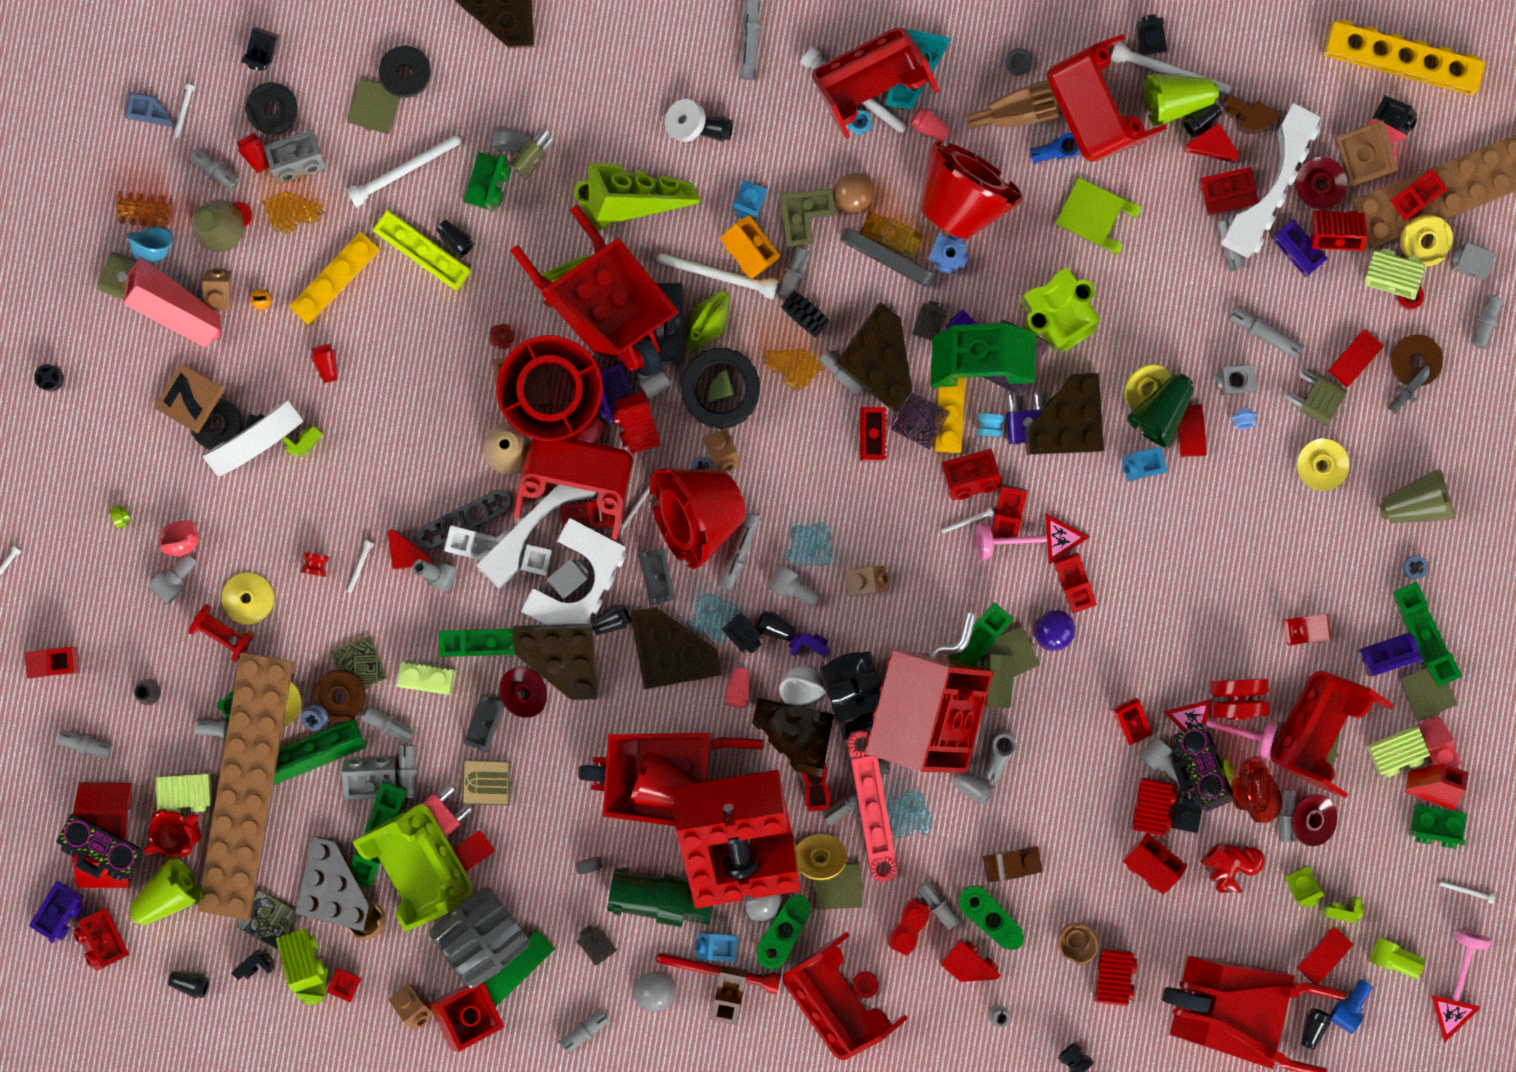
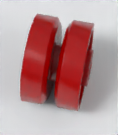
[1210,679,1270,720]

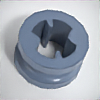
[690,457,714,470]
[1402,556,1428,580]
[301,704,328,731]

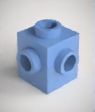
[927,234,970,274]

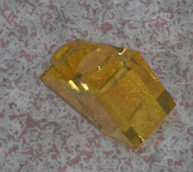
[262,191,325,234]
[859,212,923,259]
[764,349,823,392]

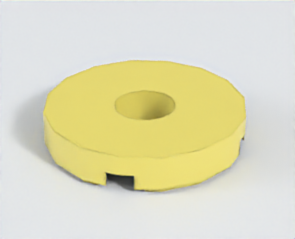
[1400,214,1453,266]

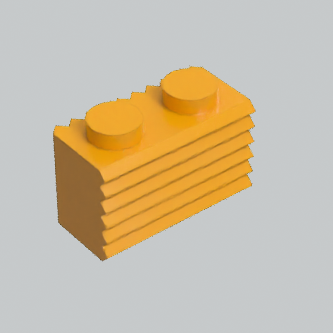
[719,215,780,280]

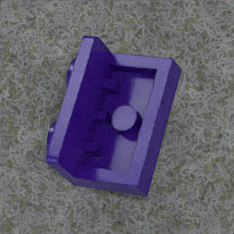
[599,364,634,424]
[29,881,85,944]

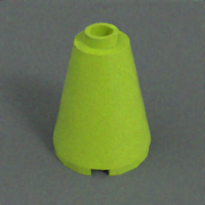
[1143,74,1219,126]
[129,858,204,926]

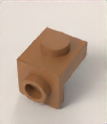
[202,268,232,310]
[702,428,741,472]
[845,565,889,596]
[389,983,434,1030]

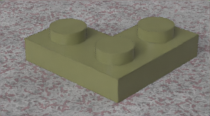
[780,188,835,248]

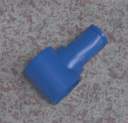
[1030,133,1081,164]
[1330,979,1374,1034]

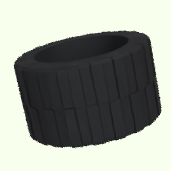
[681,347,760,429]

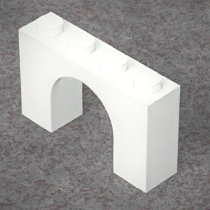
[521,518,627,625]

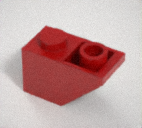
[24,647,80,679]
[1404,763,1468,810]
[939,939,1001,982]

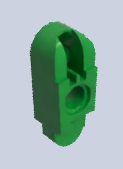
[958,885,1024,950]
[756,895,811,969]

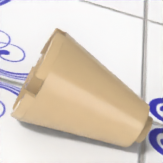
[483,422,531,475]

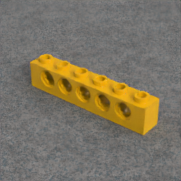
[1322,19,1486,96]

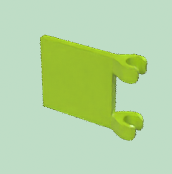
[1055,177,1141,255]

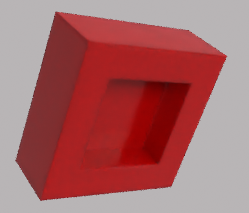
[327,967,362,1003]

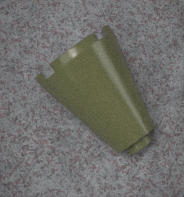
[192,199,245,252]
[1379,469,1455,523]

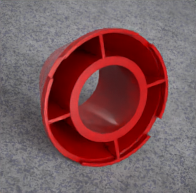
[921,140,1023,239]
[496,335,603,441]
[649,468,746,569]

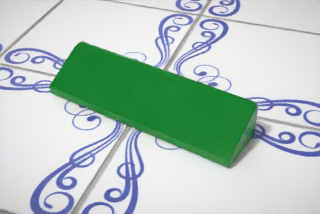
[273,718,366,785]

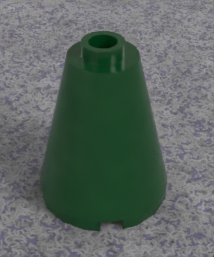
[1126,373,1194,448]

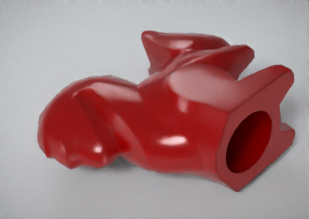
[1200,843,1265,893]

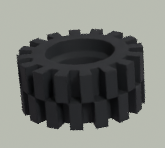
[780,291,830,337]

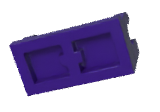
[1271,219,1328,278]
[1359,633,1422,676]

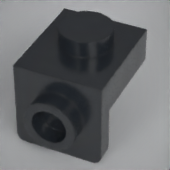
[241,27,279,71]

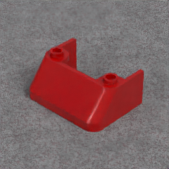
[812,27,940,139]
[1047,34,1167,162]
[514,438,633,540]
[1271,671,1394,798]
[783,932,908,1060]

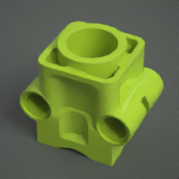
[1019,267,1101,353]

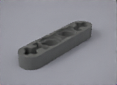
[839,228,935,288]
[417,489,512,548]

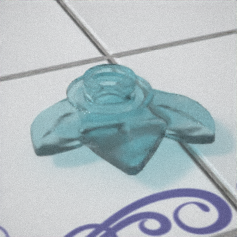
[784,521,833,567]
[689,593,740,643]
[886,790,932,839]

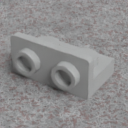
[264,129,326,184]
[341,756,397,800]

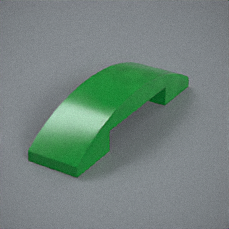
[1392,581,1463,687]
[948,602,1014,666]
[439,628,515,657]
[351,781,407,888]
[484,930,556,1007]

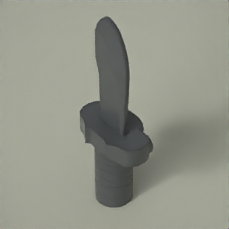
[1388,365,1430,414]

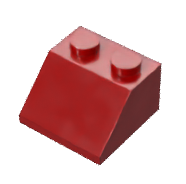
[428,982,505,1052]

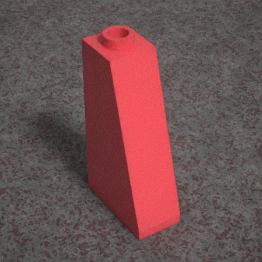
[123,257,222,348]

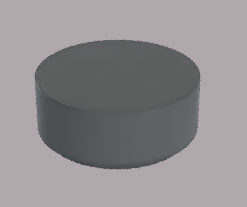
[1005,48,1032,76]
[575,856,602,874]

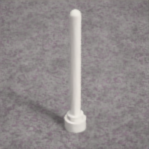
[1110,42,1231,94]
[800,46,906,133]
[346,135,461,208]
[656,253,779,300]

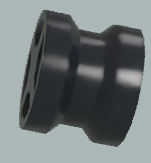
[34,364,64,392]

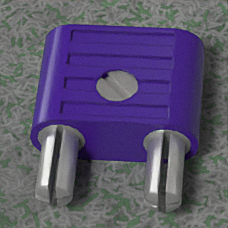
[1006,392,1044,445]

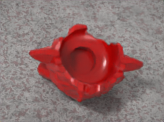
[144,809,202,860]

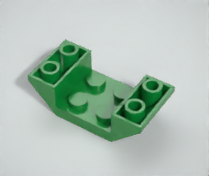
[930,323,1037,388]

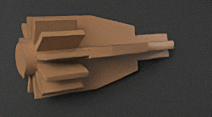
[966,80,1059,129]

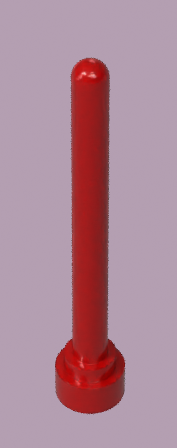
[656,953,781,995]

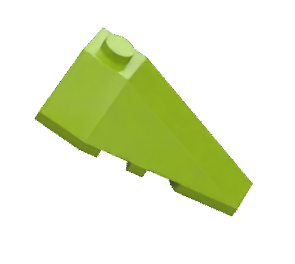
[588,162,701,222]

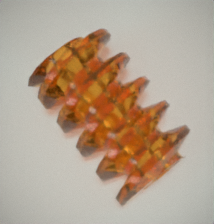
[116,190,173,229]

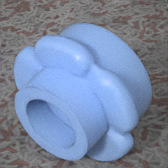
[1231,408,1257,430]

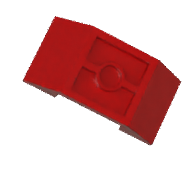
[72,782,132,888]

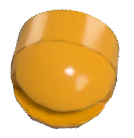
[250,289,272,310]

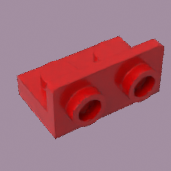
[941,448,1001,500]
[73,907,130,971]

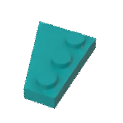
[886,29,952,111]

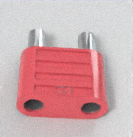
[422,784,473,837]

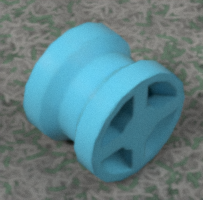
[976,413,1004,437]

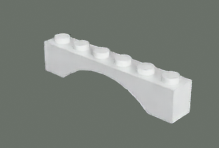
[1220,103,1321,258]
[476,483,597,589]

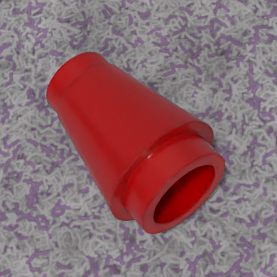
[236,133,269,174]
[310,343,338,383]

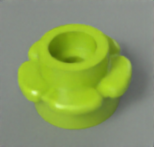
[109,504,131,529]

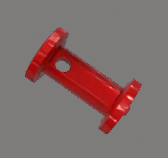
[188,604,254,662]

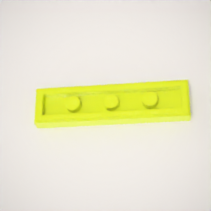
[372,210,472,292]

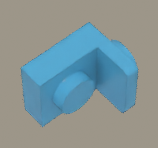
[732,180,768,220]
[1122,447,1167,482]
[695,932,738,962]

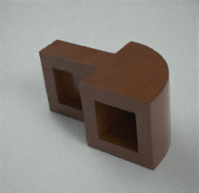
[1222,94,1279,134]
[983,846,1043,882]
[710,966,748,1025]

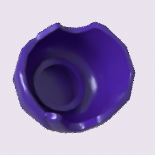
[1034,610,1076,651]

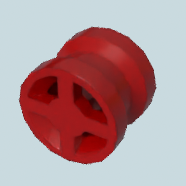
[300,552,329,577]

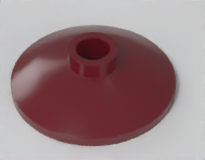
[1295,157,1348,209]
[499,667,547,718]
[1291,794,1338,846]

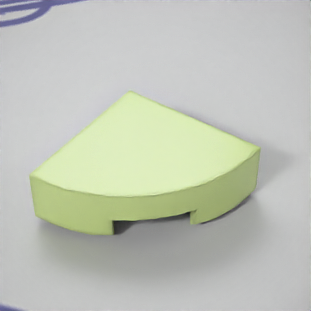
[708,370,734,403]

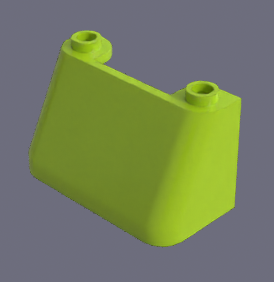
[352,804,473,932]

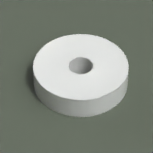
[665,99,706,142]

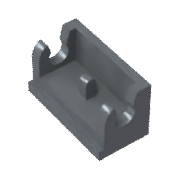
[639,548,675,605]
[464,694,505,753]

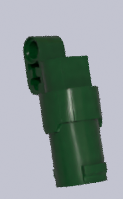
[607,867,713,928]

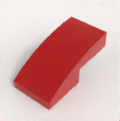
[1389,168,1448,221]
[1327,329,1384,388]
[1178,404,1207,457]
[992,484,1027,538]
[560,501,615,530]
[1053,552,1097,614]
[453,829,496,872]
[1296,926,1354,984]

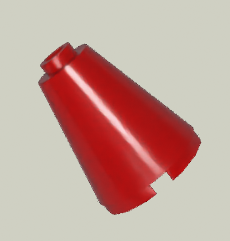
[628,752,697,809]

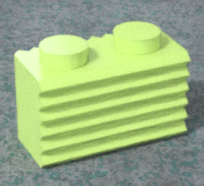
[1365,249,1426,300]
[397,661,455,695]
[1366,726,1430,778]
[155,774,213,813]

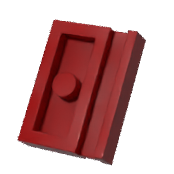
[1199,167,1259,216]

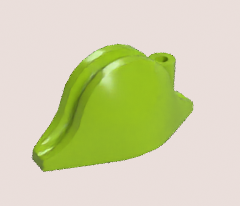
[685,290,730,352]

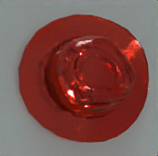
[1230,756,1282,824]

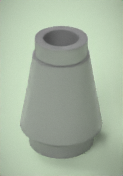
[491,126,531,152]
[954,773,995,805]

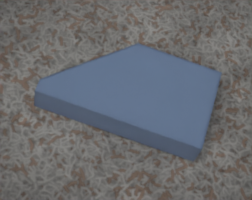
[125,92,175,127]

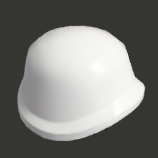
[779,666,825,706]

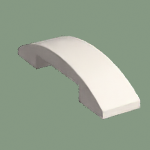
[202,399,304,477]
[444,526,552,576]

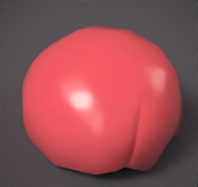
[158,520,199,556]

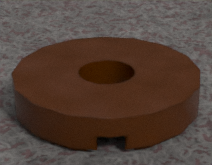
[1390,334,1444,386]
[313,669,367,722]

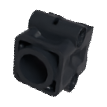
[821,651,882,741]

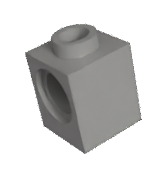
[1452,242,1497,281]
[1216,364,1257,395]
[547,559,589,600]

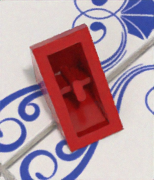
[1184,124,1239,163]
[388,528,435,570]
[1110,698,1153,746]

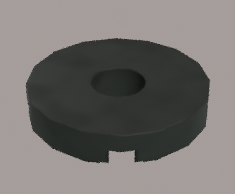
[379,45,431,98]
[245,82,298,135]
[191,399,243,449]

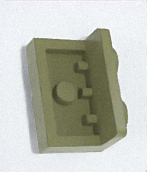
[983,654,1014,708]

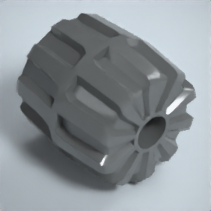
[428,887,530,988]

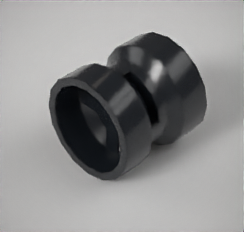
[1057,1041,1094,1072]

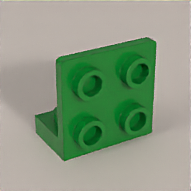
[463,152,512,212]

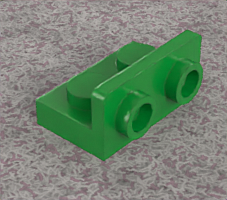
[1408,804,1467,849]

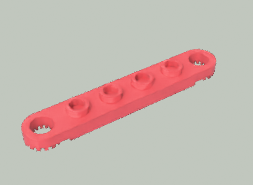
[847,729,897,882]

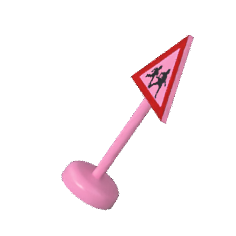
[976,513,1089,565]
[1163,698,1278,759]
[1431,929,1492,1043]

